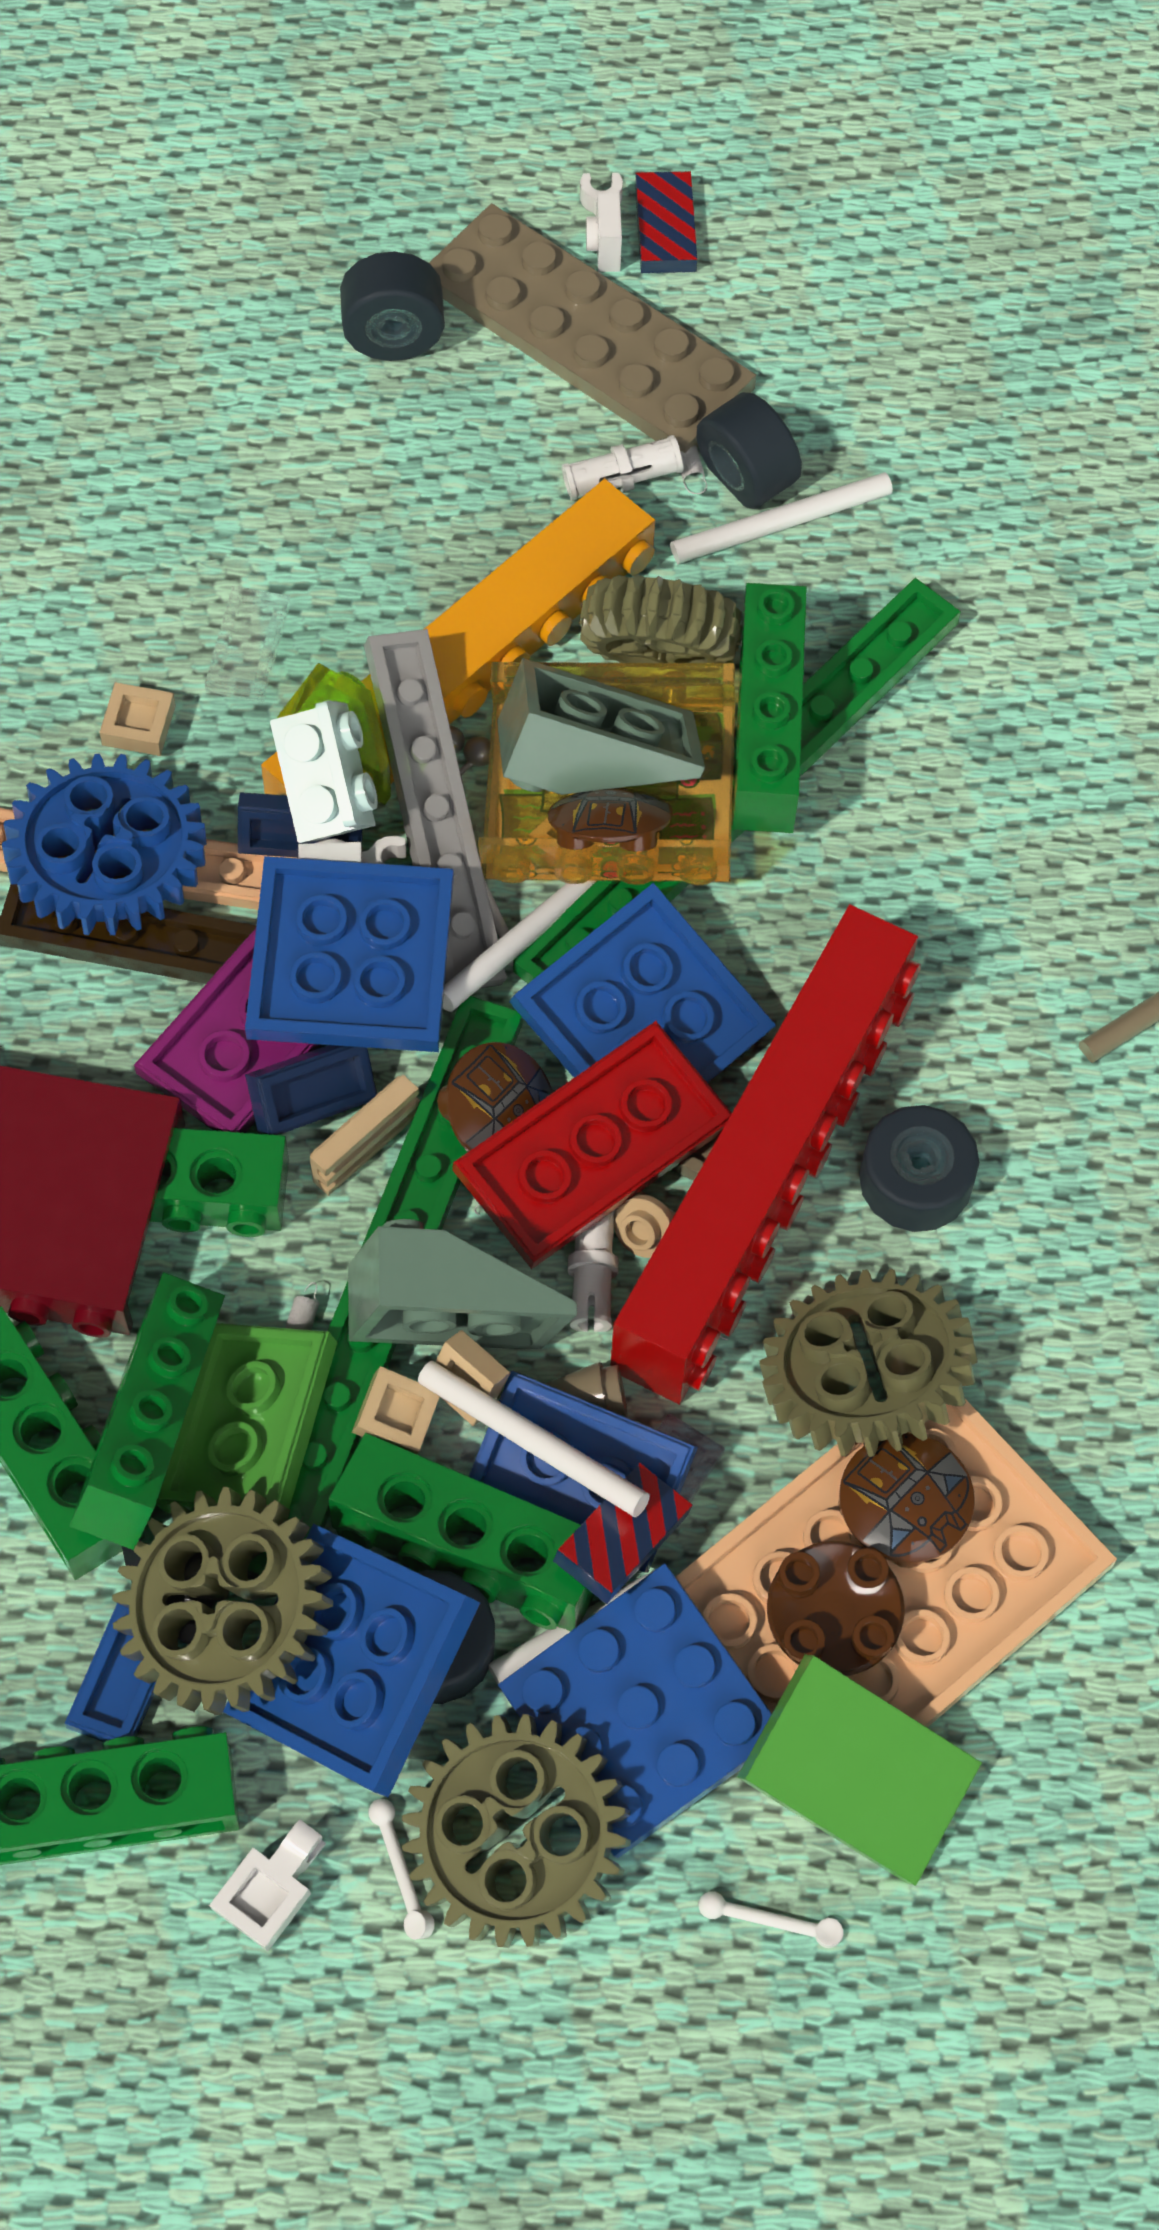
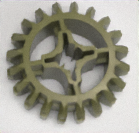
[579,574,743,675]

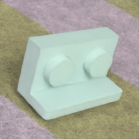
[270,700,378,844]

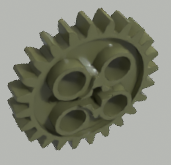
[759,1269,978,1457]
[112,1487,333,1715]
[402,1714,631,1948]

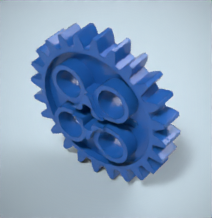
[2,753,207,935]

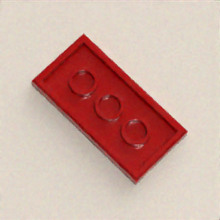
[452,1021,732,1270]

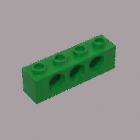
[732,583,807,833]
[150,1128,289,1237]
[69,1272,225,1550]
[0,1306,145,1580]
[328,1433,594,1632]
[0,1726,240,1865]

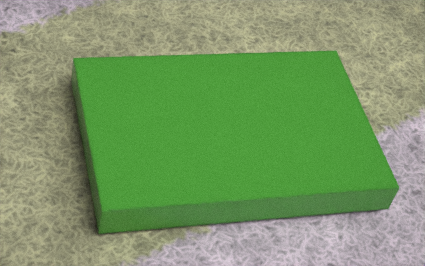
[156,1323,337,1513]
[737,1654,982,1886]

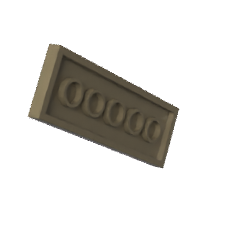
[429,203,756,453]

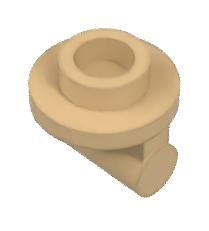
[614,1191,676,1258]

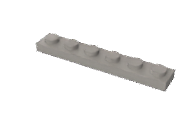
[364,629,507,989]

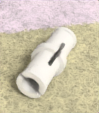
[562,435,683,501]
[568,1209,619,1332]

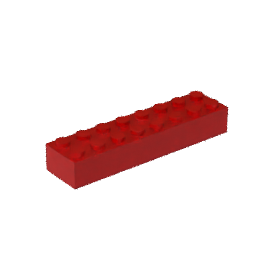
[610,904,921,1405]

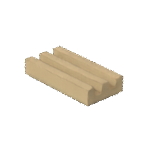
[310,1075,420,1196]

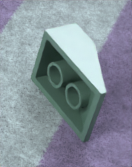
[497,658,705,795]
[348,1219,577,1349]

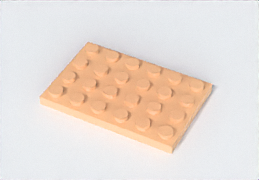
[676,1399,1117,1728]

